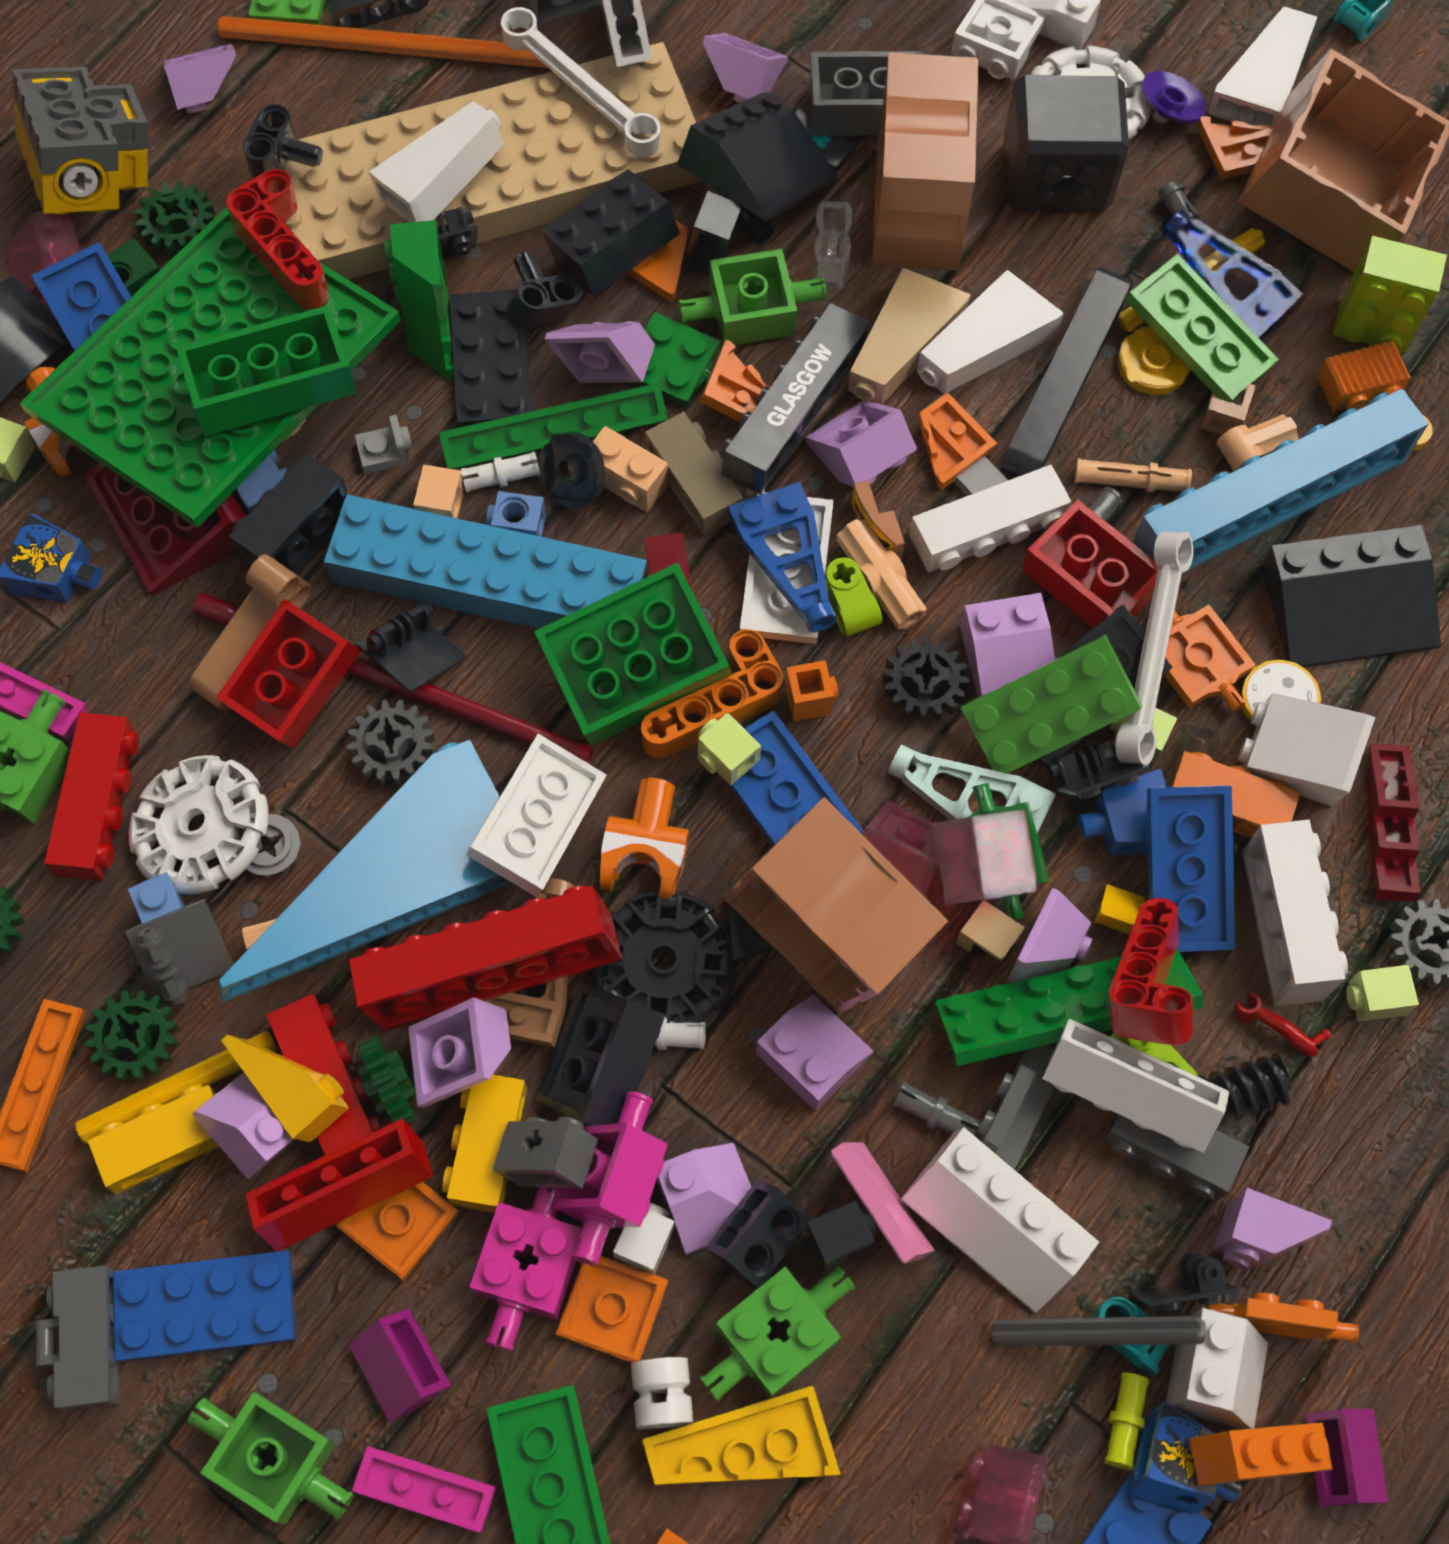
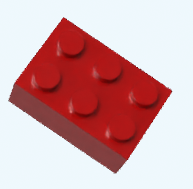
[1021,500,1158,628]
[216,599,361,749]

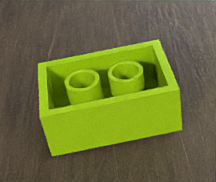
[1333,236,1447,354]

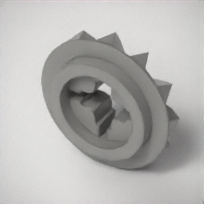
[237,814,301,878]

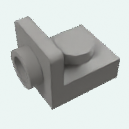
[355,415,413,474]

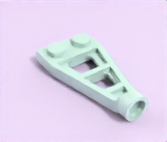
[888,744,1056,832]

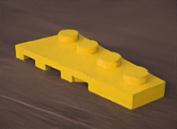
[642,1386,841,1485]

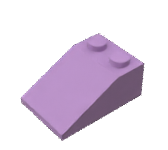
[959,593,1055,698]

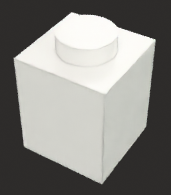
[613,1203,675,1275]

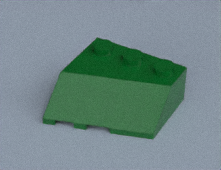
[384,220,454,380]

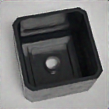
[1003,75,1129,211]

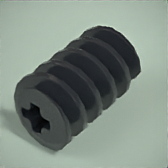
[1197,1052,1291,1126]

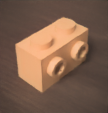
[593,426,669,513]

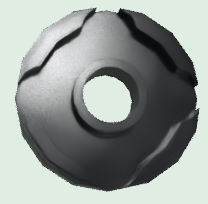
[539,431,606,509]

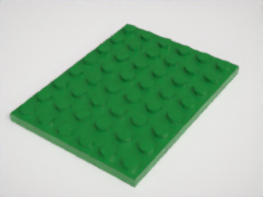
[20,207,401,528]

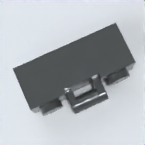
[36,1265,120,1412]

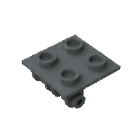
[125,899,234,1005]

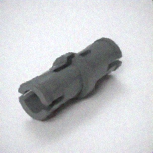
[893,1082,981,1135]

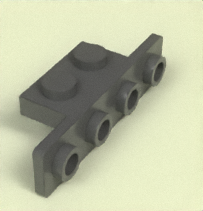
[977,1045,1054,1170]

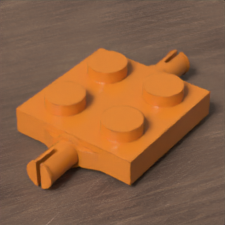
[1164,605,1256,713]
[1204,1292,1359,1343]

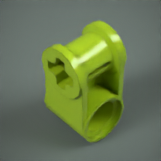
[825,557,882,637]

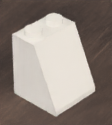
[1238,693,1375,807]
[1166,1308,1268,1430]

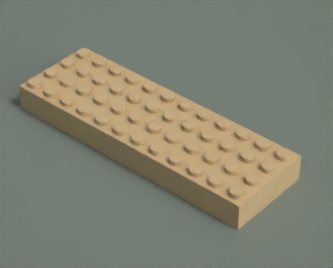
[283,42,702,279]

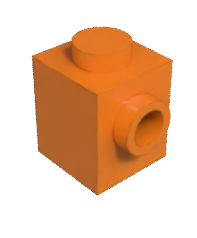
[785,660,839,722]

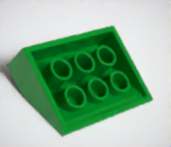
[534,562,732,745]

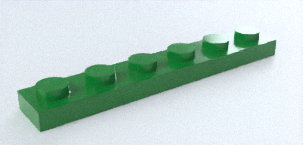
[439,383,668,469]

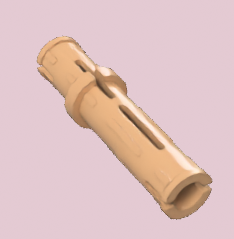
[1074,458,1192,493]

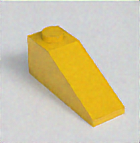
[221,1035,349,1142]

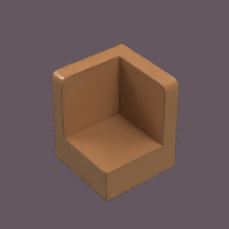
[1200,383,1256,435]

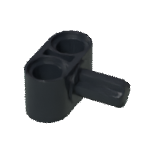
[243,104,323,178]
[506,251,581,329]

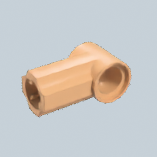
[1217,414,1299,471]

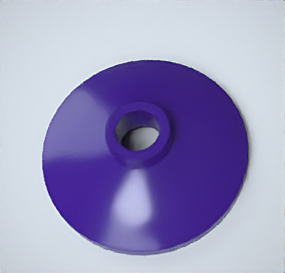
[1141,71,1206,123]

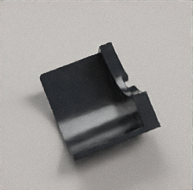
[0,276,70,405]

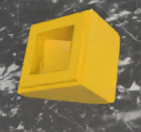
[1094,884,1146,935]

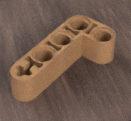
[189,554,311,710]

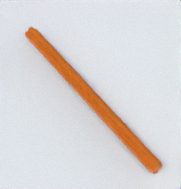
[218,16,561,68]

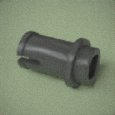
[1158,181,1200,230]
[1088,487,1123,521]

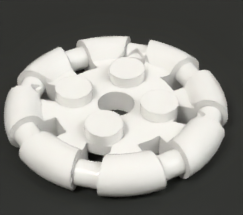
[1031,46,1152,140]
[128,755,269,895]

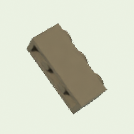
[645,412,745,537]

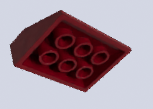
[85,462,249,595]

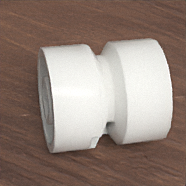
[631,1357,693,1429]

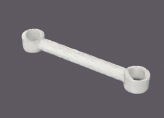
[501,7,661,157]
[1116,531,1193,765]

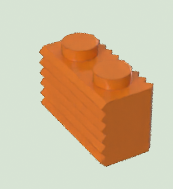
[1317,340,1411,412]

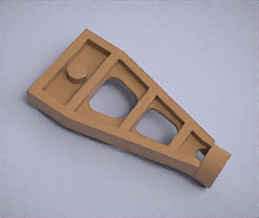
[485,878,574,1048]

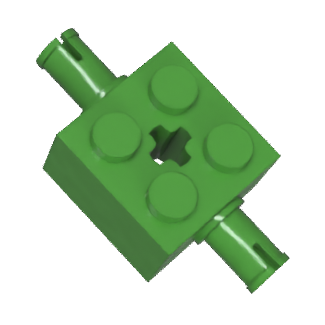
[678,249,827,345]
[0,689,70,824]
[700,1266,855,1401]
[187,1391,354,1525]

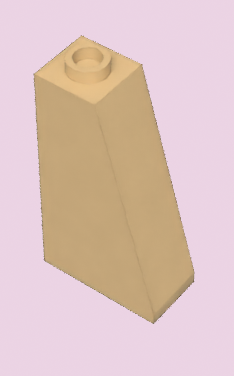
[848,268,971,405]

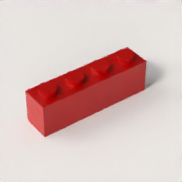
[44,712,139,881]
[266,994,382,1155]
[246,1118,433,1252]

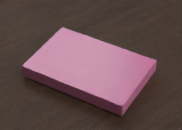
[831,1142,935,1264]

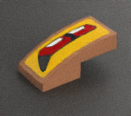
[851,481,905,560]

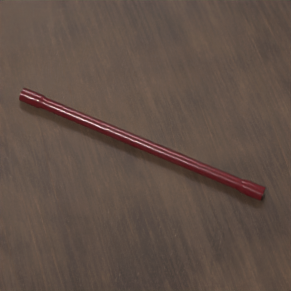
[193,593,595,764]

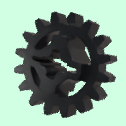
[882,637,969,723]

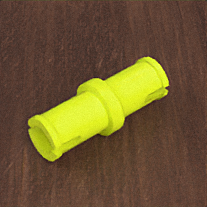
[1104,1373,1149,1470]

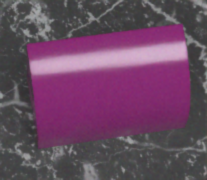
[348,1308,451,1423]
[1306,1408,1388,1506]

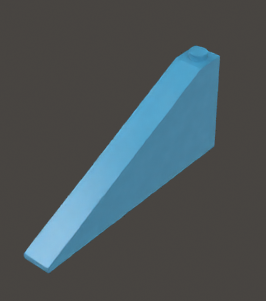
[219,740,514,1003]

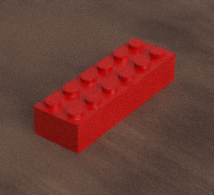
[349,885,622,1032]

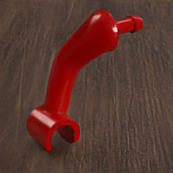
[1234,993,1331,1058]

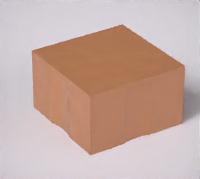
[1238,48,1449,272]
[872,52,978,271]
[723,797,948,1014]

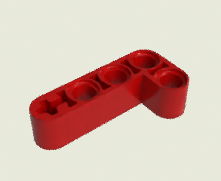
[226,169,329,310]
[1109,898,1193,1045]

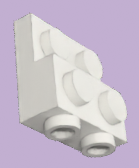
[951,0,1046,80]

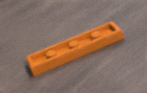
[0,999,87,1173]

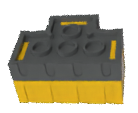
[12,67,148,215]

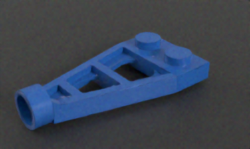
[728,482,837,632]

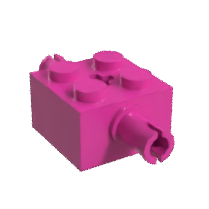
[551,1091,668,1266]
[470,1187,582,1351]

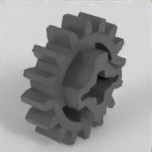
[347,700,436,786]
[1386,899,1449,989]

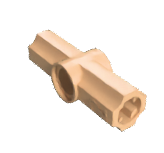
[836,519,927,630]

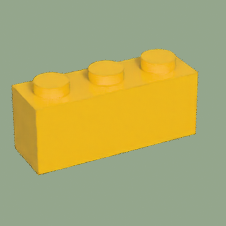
[442,1075,527,1213]
[87,1084,219,1195]

